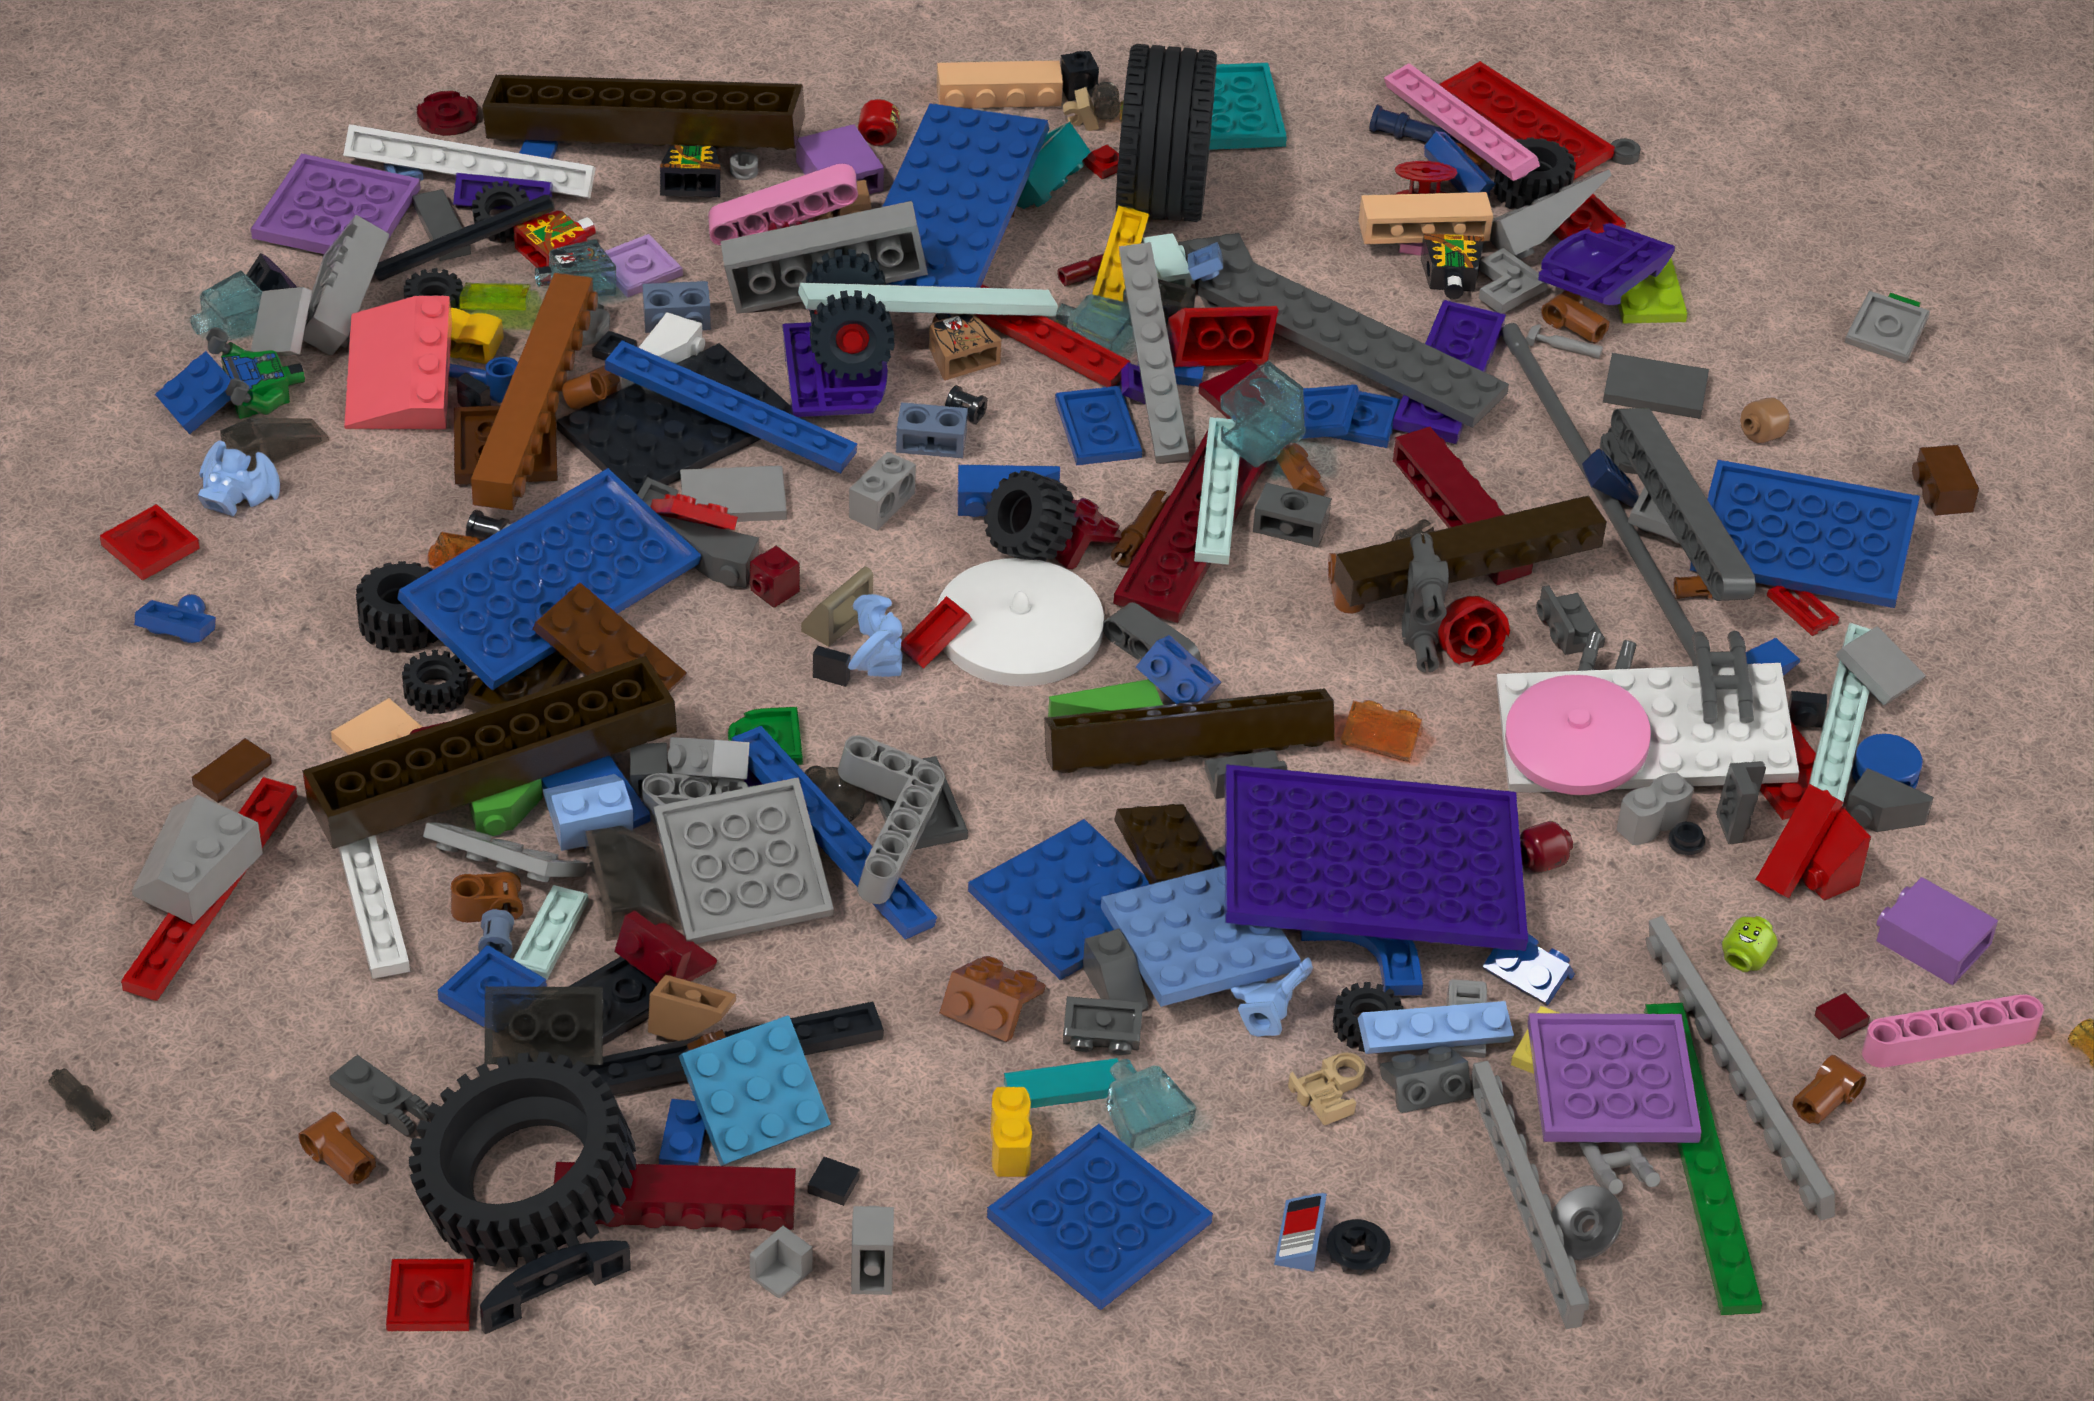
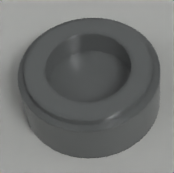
[1611,138,1641,165]

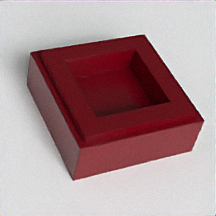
[1814,993,1870,1040]

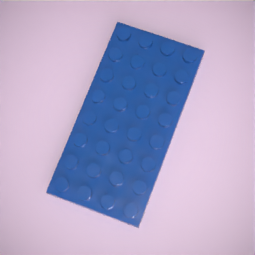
[882,103,1050,288]
[397,468,701,690]

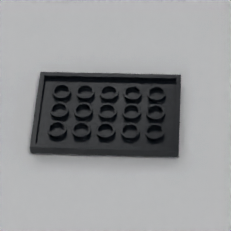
[556,343,799,494]

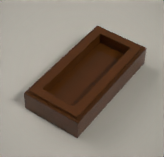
[192,738,272,803]

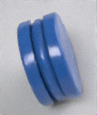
[1852,734,1923,789]

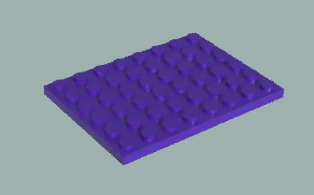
[1225,764,1528,951]

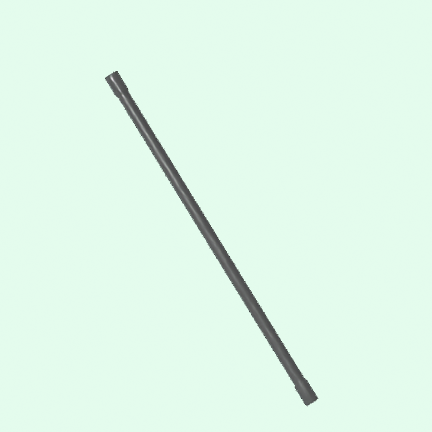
[1501,323,1697,666]

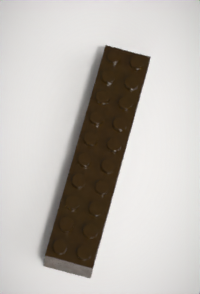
[482,74,805,150]
[302,656,677,849]

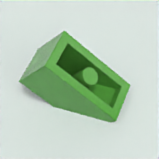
[469,779,543,836]

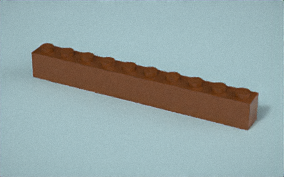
[471,273,598,511]

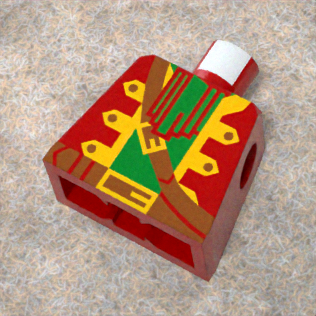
[514,210,596,279]

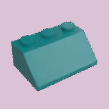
[1016,121,1091,209]

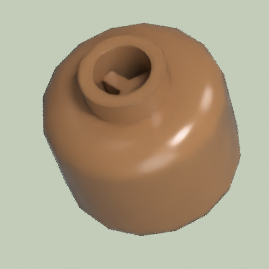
[1740,397,1790,443]

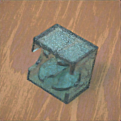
[1220,361,1306,468]

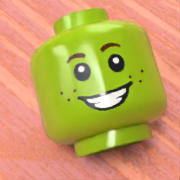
[1721,916,1778,972]

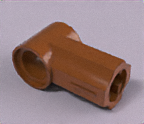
[1541,290,1610,344]
[562,365,621,410]
[1792,1055,1867,1124]
[298,1111,376,1185]

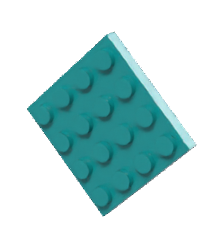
[1209,62,1287,150]

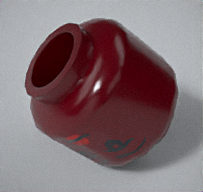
[1520,821,1573,873]

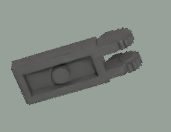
[329,1054,430,1137]

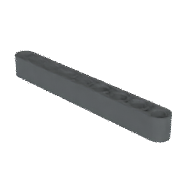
[1611,408,1756,601]

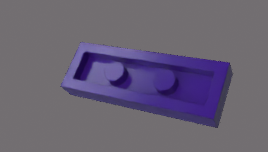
[453,173,553,214]

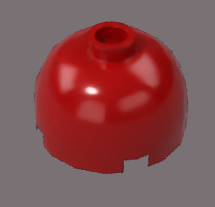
[1438,596,1510,667]

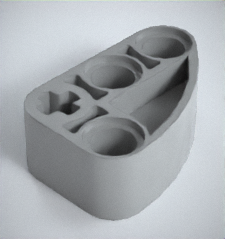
[642,773,748,826]

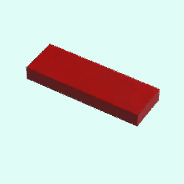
[1755,784,1843,898]

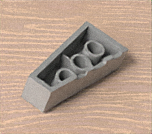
[303,215,390,355]

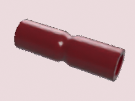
[1057,253,1104,286]

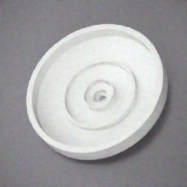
[937,558,1104,686]

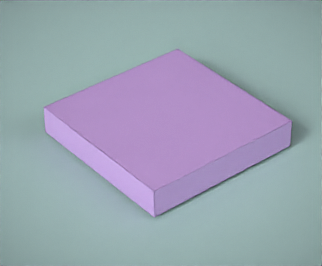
[594,234,683,298]

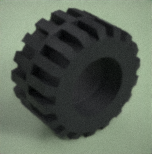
[1494,137,1576,209]
[984,470,1077,562]
[356,561,438,653]

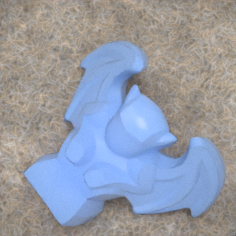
[198,440,280,516]
[848,594,903,677]
[1230,957,1313,1037]

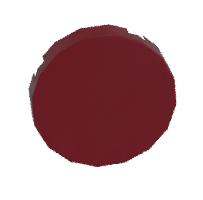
[417,91,479,136]

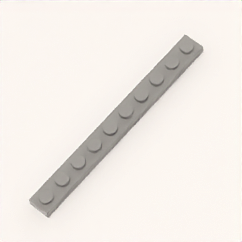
[1645,916,1835,1221]

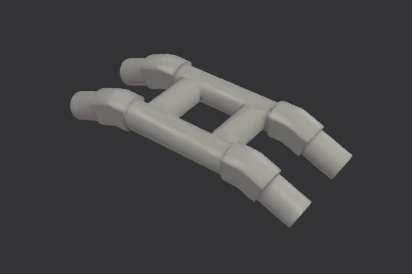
[1578,1142,1660,1194]

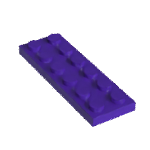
[1393,300,1506,444]

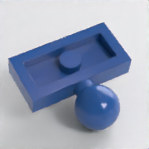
[134,594,216,643]

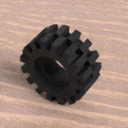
[472,181,529,243]
[404,268,464,310]
[402,650,468,714]
[1333,982,1403,1052]

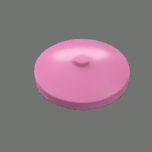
[1505,675,1651,795]

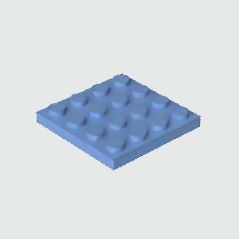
[1101,866,1301,1007]

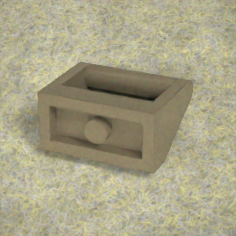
[801,566,873,647]

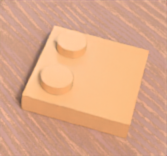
[331,698,422,755]

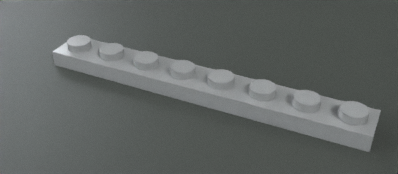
[1119,242,1189,463]
[1470,1061,1589,1329]

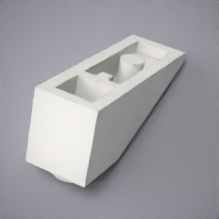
[621,312,705,389]

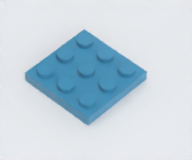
[679,1015,831,1166]

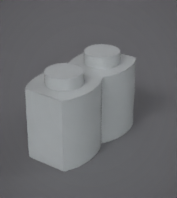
[1616,773,1694,845]

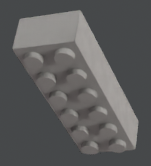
[720,201,928,314]

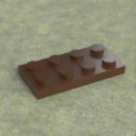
[532,582,687,693]

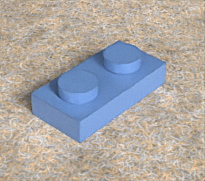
[1188,242,1223,281]

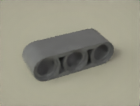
[1103,603,1201,662]

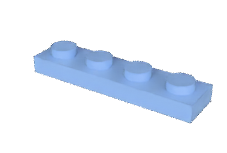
[1358,1001,1514,1054]

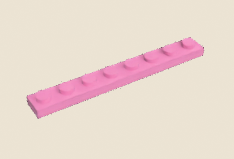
[1384,63,1540,181]

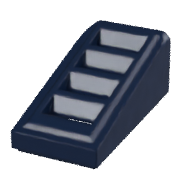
[1582,449,1639,507]

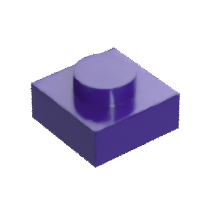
[1121,362,1145,404]

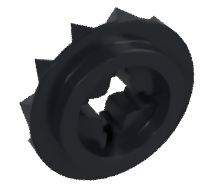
[1326,1219,1391,1276]

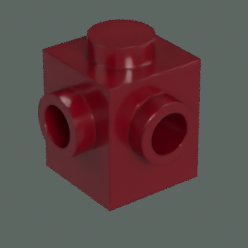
[750,545,800,608]

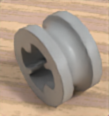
[730,152,758,180]

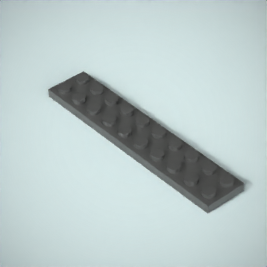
[1198,254,1509,428]

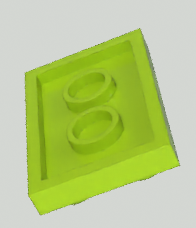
[1617,258,1687,324]

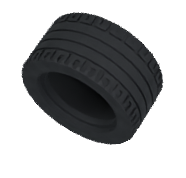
[1116,44,1217,222]

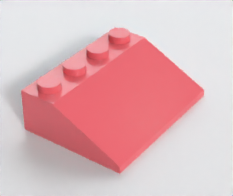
[344,296,452,429]

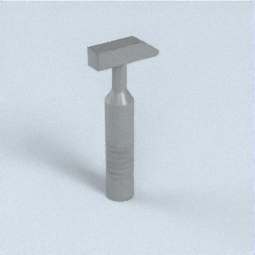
[1526,324,1603,359]

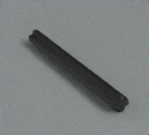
[374,195,555,281]

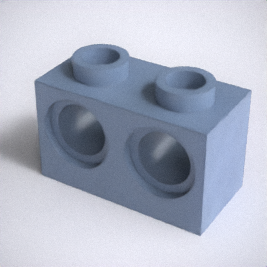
[642,281,711,333]
[896,402,968,459]

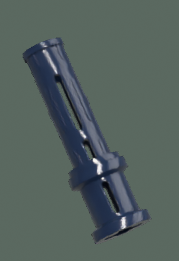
[1369,104,1461,143]

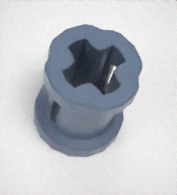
[478,909,514,956]

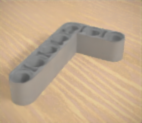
[838,735,945,904]

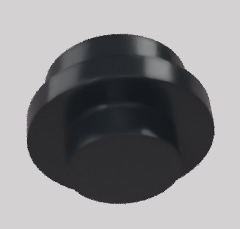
[1668,821,1705,855]

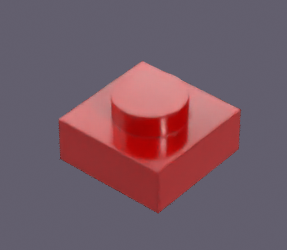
[1083,144,1119,179]

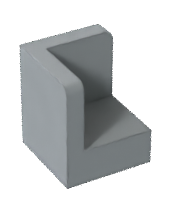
[750,1226,813,1298]

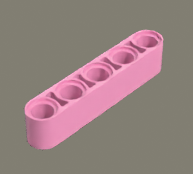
[708,164,858,245]
[1862,994,2044,1068]

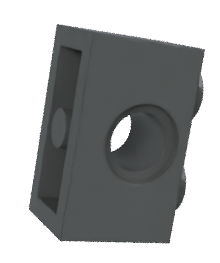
[1253,482,1332,548]

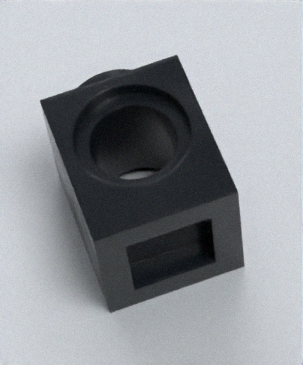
[1060,51,1099,101]

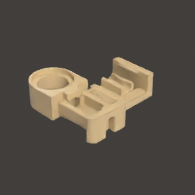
[1288,1052,1365,1126]

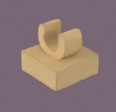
[1063,87,1099,131]

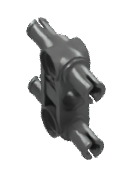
[1401,533,1448,673]

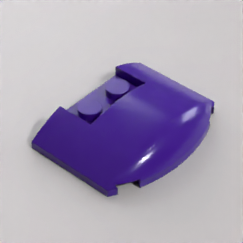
[1538,223,1675,305]
[782,322,888,417]

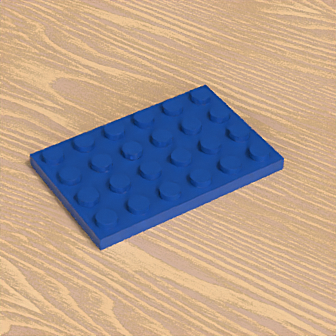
[1690,460,1920,608]

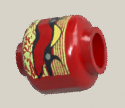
[858,99,900,146]

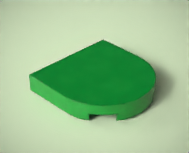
[728,707,803,765]

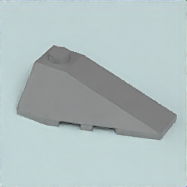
[1490,169,1611,259]

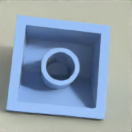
[543,774,633,851]

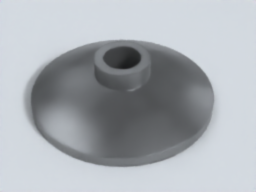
[1551,1185,1623,1261]

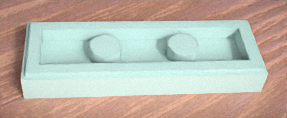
[513,885,589,980]

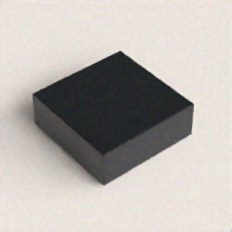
[592,331,637,361]
[813,645,851,687]
[807,1157,860,1206]

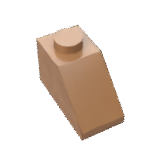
[648,975,737,1041]

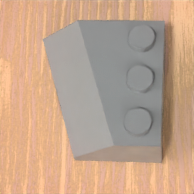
[132,795,263,924]

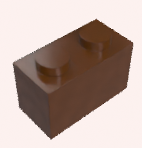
[1912,444,1979,516]

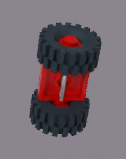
[806,249,895,380]

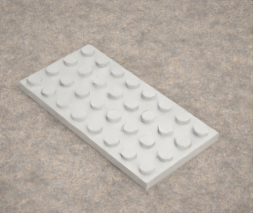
[1496,663,1799,793]

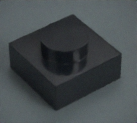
[456,373,491,407]
[1788,691,1827,728]

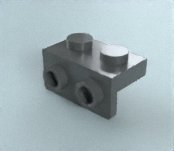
[1063,996,1143,1055]
[1380,1046,1471,1113]

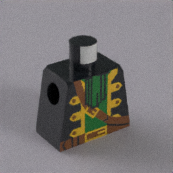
[660,145,721,197]
[1421,233,1484,299]

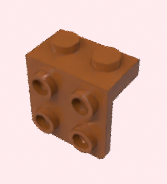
[939,956,1046,1042]

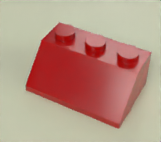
[1167,306,1279,367]

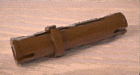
[1111,490,1170,566]

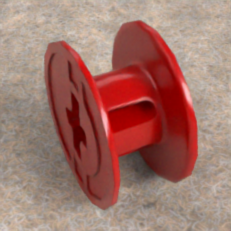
[1395,161,1458,194]

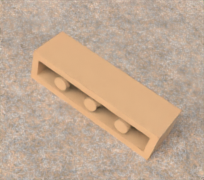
[937,60,1063,108]
[1358,192,1493,244]

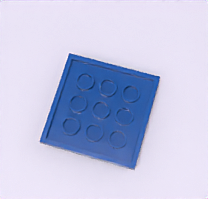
[968,819,1150,980]
[987,1124,1213,1310]

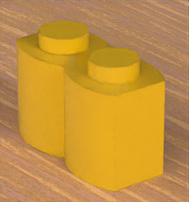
[450,308,504,364]
[990,1087,1032,1177]

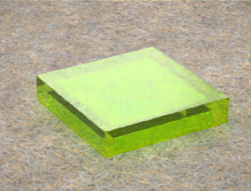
[460,282,531,311]

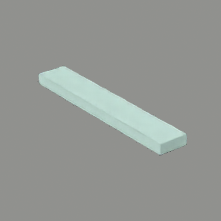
[1194,417,1243,565]

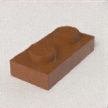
[1270,439,1326,496]

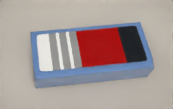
[1274,1193,1327,1272]

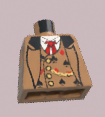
[929,313,1001,381]

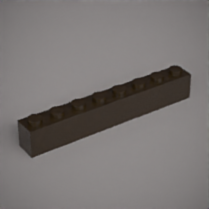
[1334,495,1607,607]
[1044,688,1335,773]

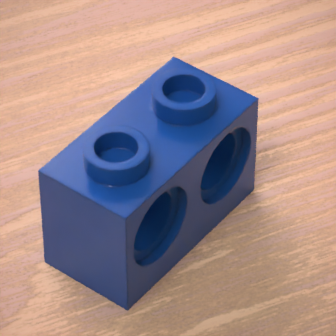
[1136,635,1222,704]

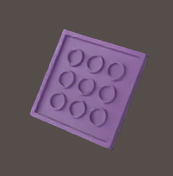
[251,153,421,254]
[1527,1013,1701,1143]

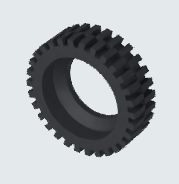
[409,1052,636,1268]

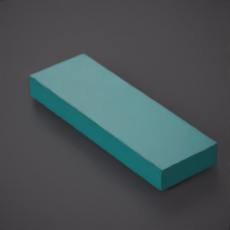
[1004,1058,1126,1108]

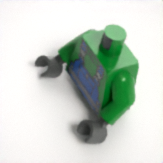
[206,327,305,419]

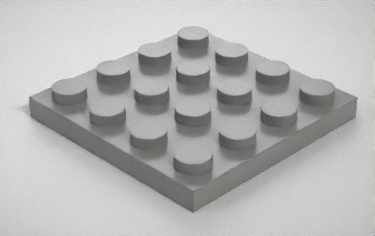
[653,777,834,944]

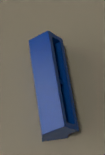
[1424,131,1496,197]

